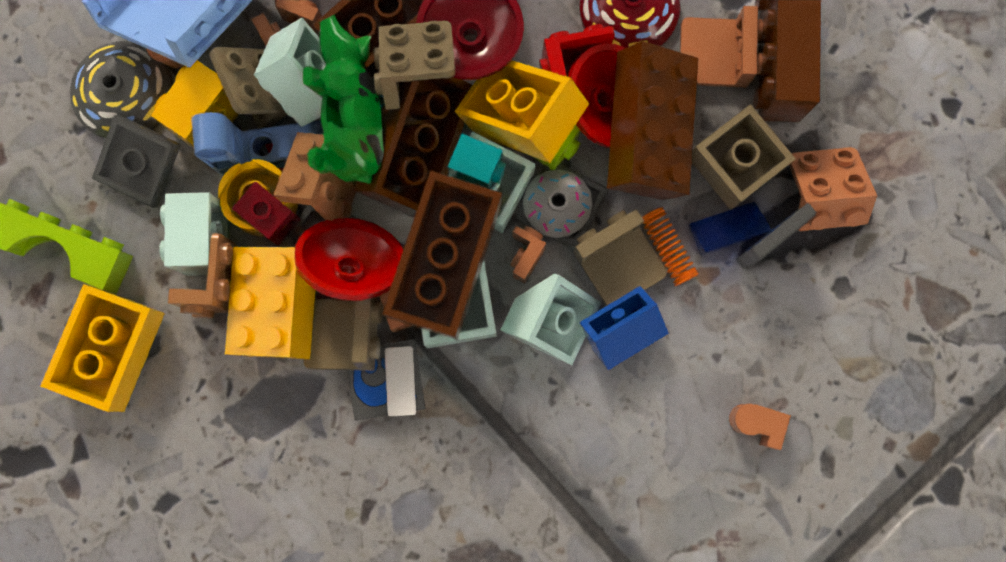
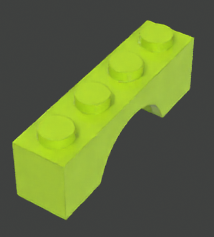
[0,199,134,294]

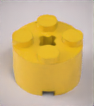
[218,159,298,237]

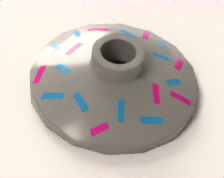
[523,169,593,238]

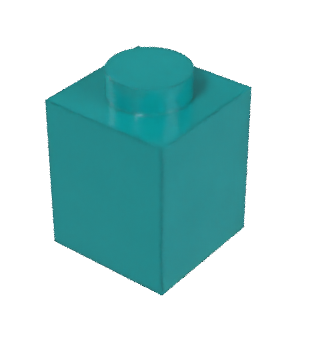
[448,134,507,189]

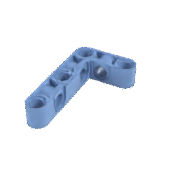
[191,112,324,175]

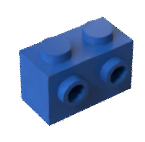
[579,286,669,370]

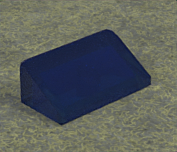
[689,201,771,256]

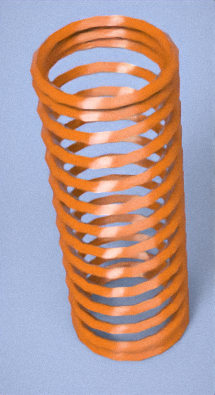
[642,207,699,286]

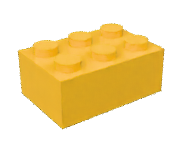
[455,61,589,163]
[225,247,315,359]
[40,284,165,412]

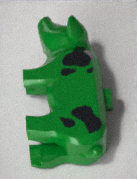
[303,15,384,184]

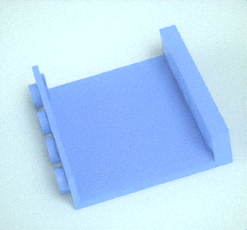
[81,0,252,68]

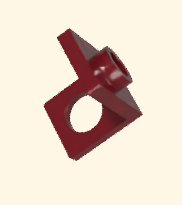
[232,182,301,245]

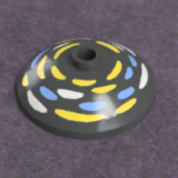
[70,41,173,139]

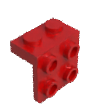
[539,24,615,77]

